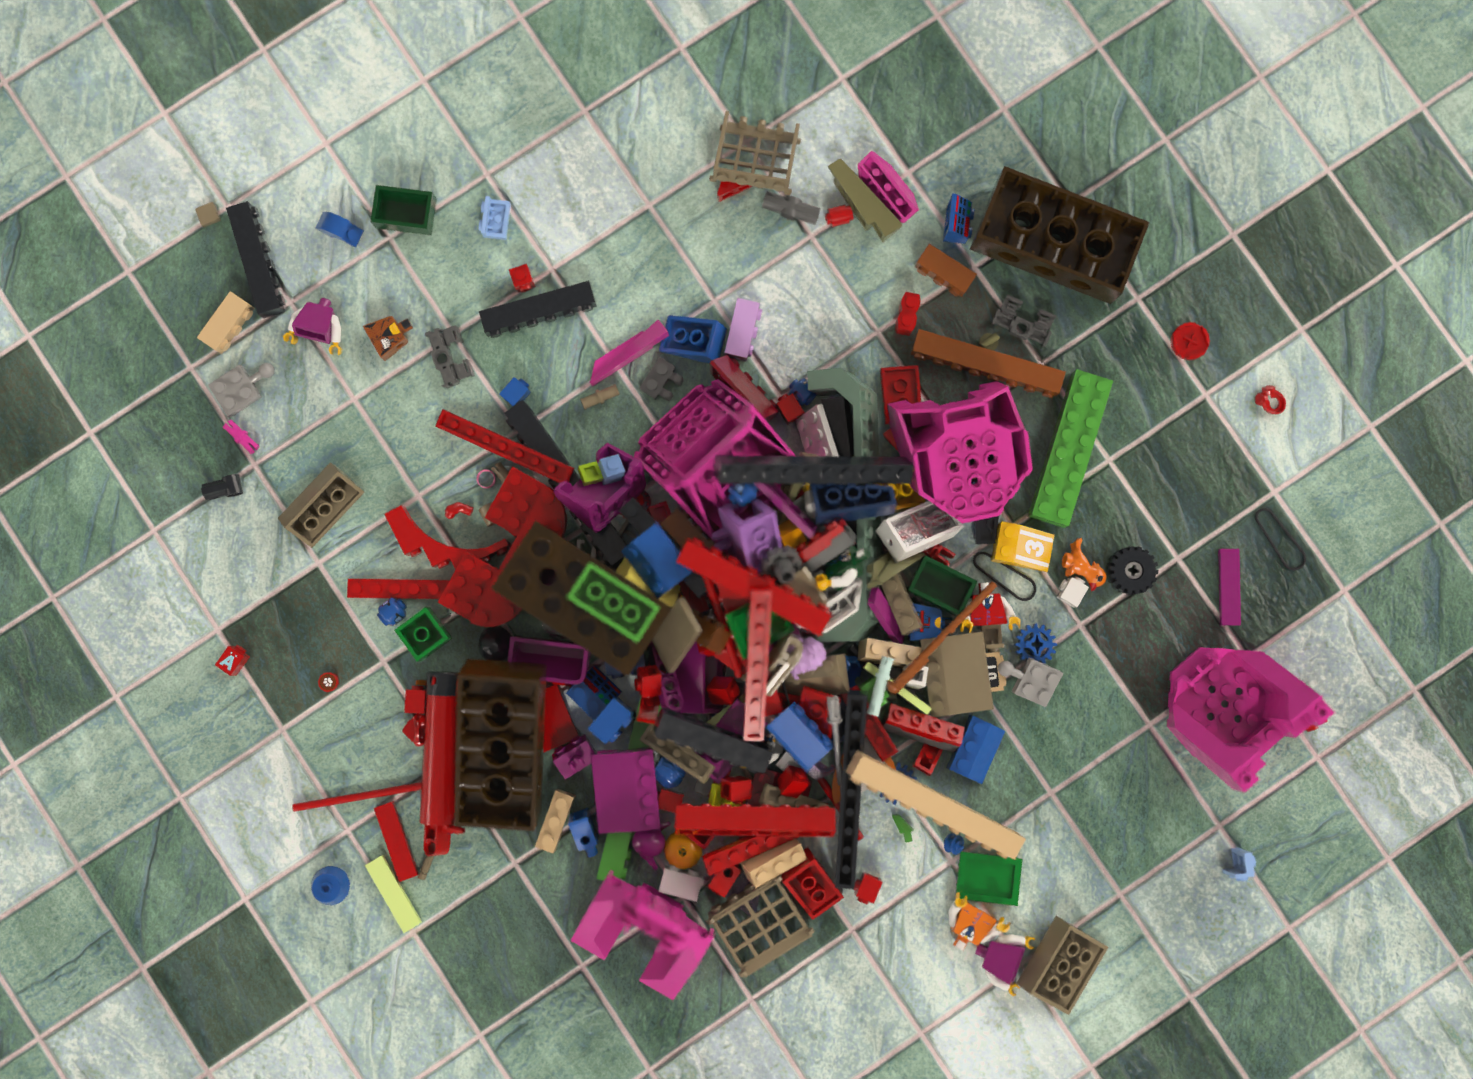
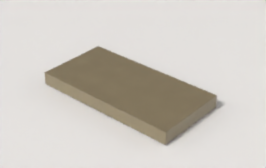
[652,597,702,674]

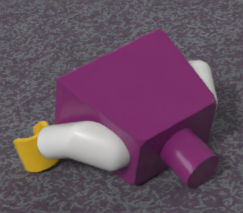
[283,298,342,355]
[975,934,1036,996]

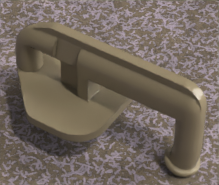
[741,633,803,696]

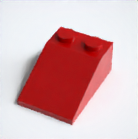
[780,847,844,920]

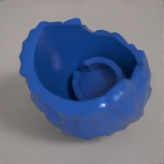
[655,755,687,789]

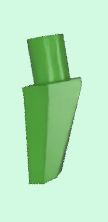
[892,814,914,843]

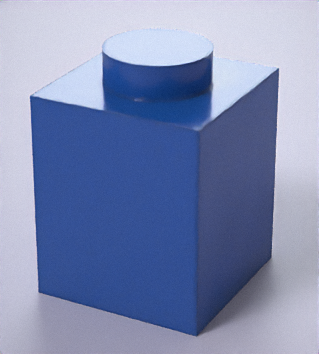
[499,377,531,406]

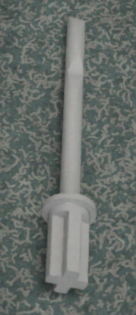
[827,695,843,785]

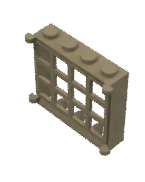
[709,111,801,195]
[706,875,815,978]

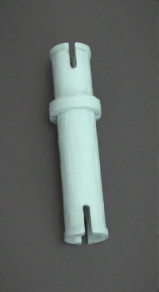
[867,656,894,717]

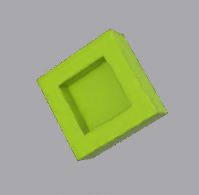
[577,461,603,486]

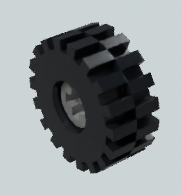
[1106,546,1159,595]

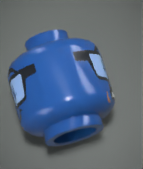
[789,378,817,406]
[728,483,758,507]
[377,598,407,626]

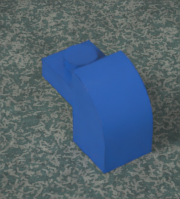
[315,211,364,247]

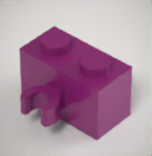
[552,734,597,779]

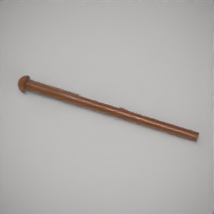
[887,581,997,693]

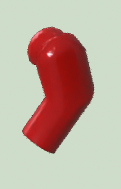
[445,502,474,519]

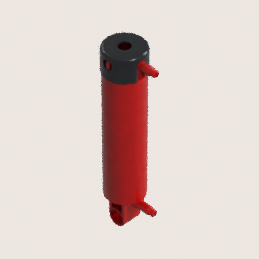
[419,671,465,857]

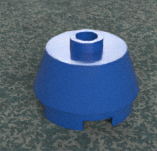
[311,866,350,906]

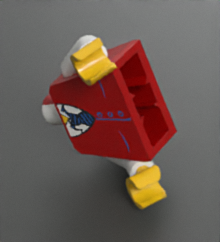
[960,583,1021,633]

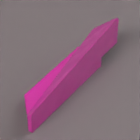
[590,320,669,387]

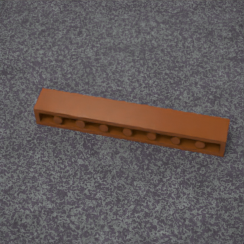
[910,329,1066,398]

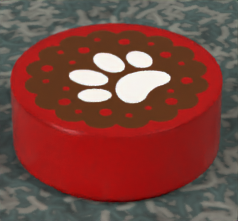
[318,672,339,692]

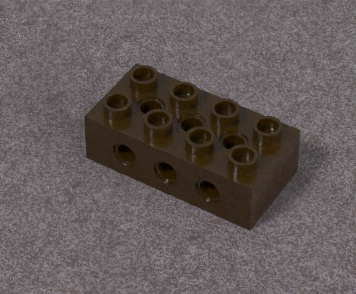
[970,166,1150,304]
[491,520,672,677]
[455,659,547,831]

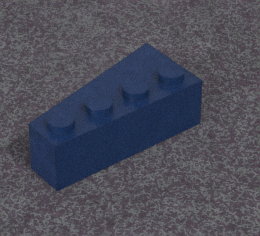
[809,483,897,526]

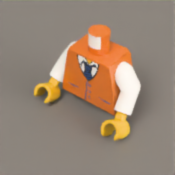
[948,893,1010,951]

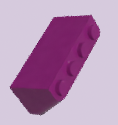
[508,635,592,684]
[669,641,724,714]

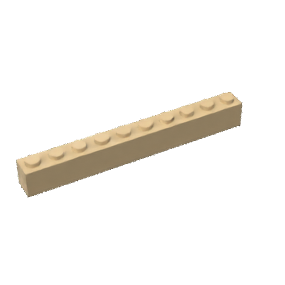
[846,750,1026,860]

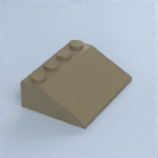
[921,632,994,717]
[1016,916,1109,1015]

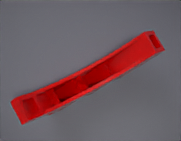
[384,505,511,570]

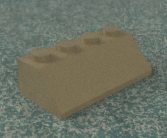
[278,462,364,548]
[772,654,850,696]

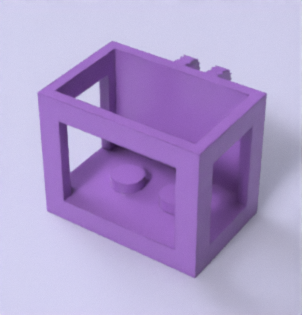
[712,497,782,574]

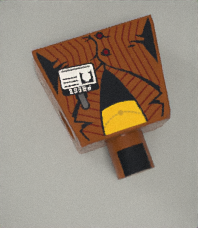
[363,316,413,361]

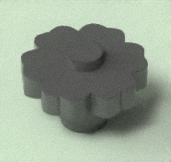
[761,546,802,583]

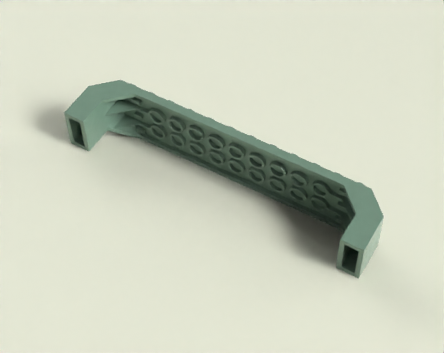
[807,368,884,642]

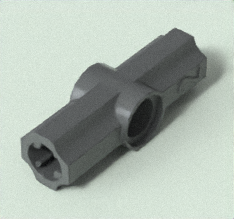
[762,191,821,225]

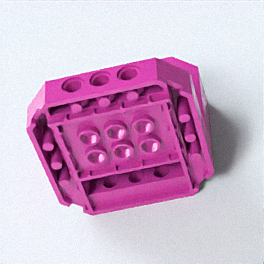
[634,379,805,555]

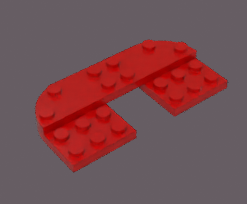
[438,467,567,627]

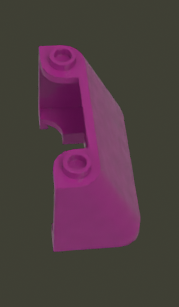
[554,443,646,532]

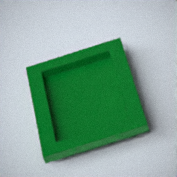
[725,602,795,659]
[955,851,1023,906]

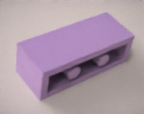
[725,298,762,362]

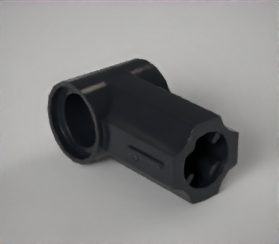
[201,474,243,501]

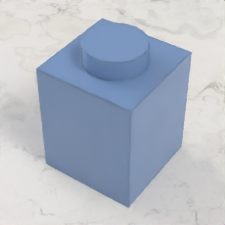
[598,454,625,485]

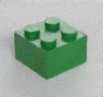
[394,607,453,662]

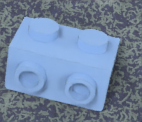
[479,196,511,240]
[1222,848,1256,881]

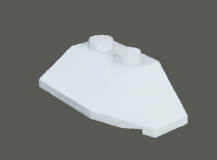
[795,577,863,633]

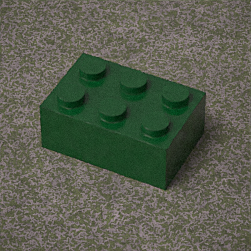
[370,185,437,235]
[907,555,978,616]

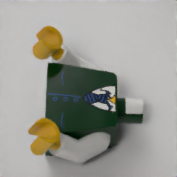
[815,545,870,591]

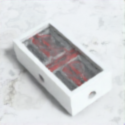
[876,501,964,563]

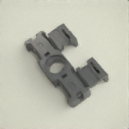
[991,295,1056,348]
[425,325,475,388]

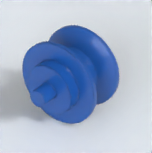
[944,833,964,855]

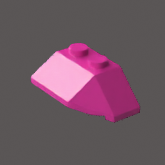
[858,151,919,223]

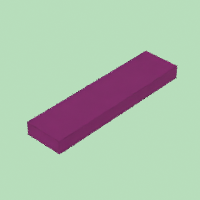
[754,483,817,539]
[1218,549,1241,626]
[867,587,905,644]

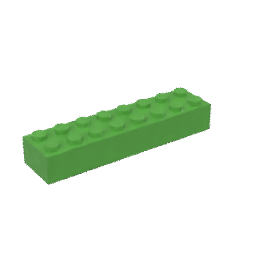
[1028,369,1113,528]

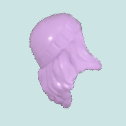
[774,633,826,680]

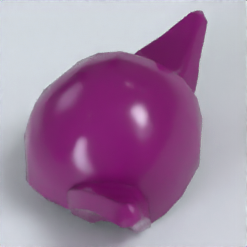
[632,821,671,870]

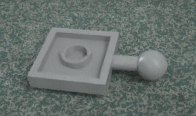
[208,363,275,418]
[998,657,1064,707]

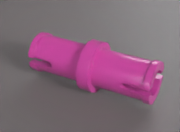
[223,419,260,454]

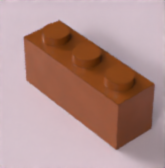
[915,244,977,297]

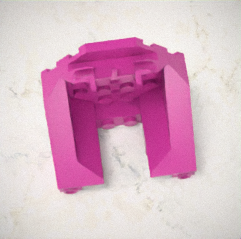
[887,381,1032,524]
[1167,647,1335,793]
[570,870,714,1000]

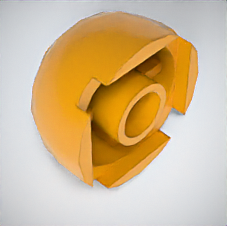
[664,832,703,870]

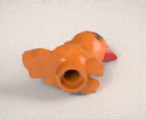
[1062,538,1107,591]

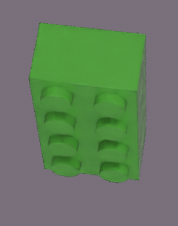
[567,563,660,642]

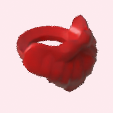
[402,714,426,747]

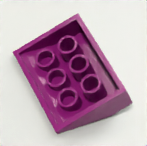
[591,747,660,833]

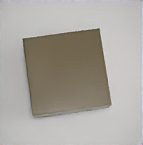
[195,202,221,227]

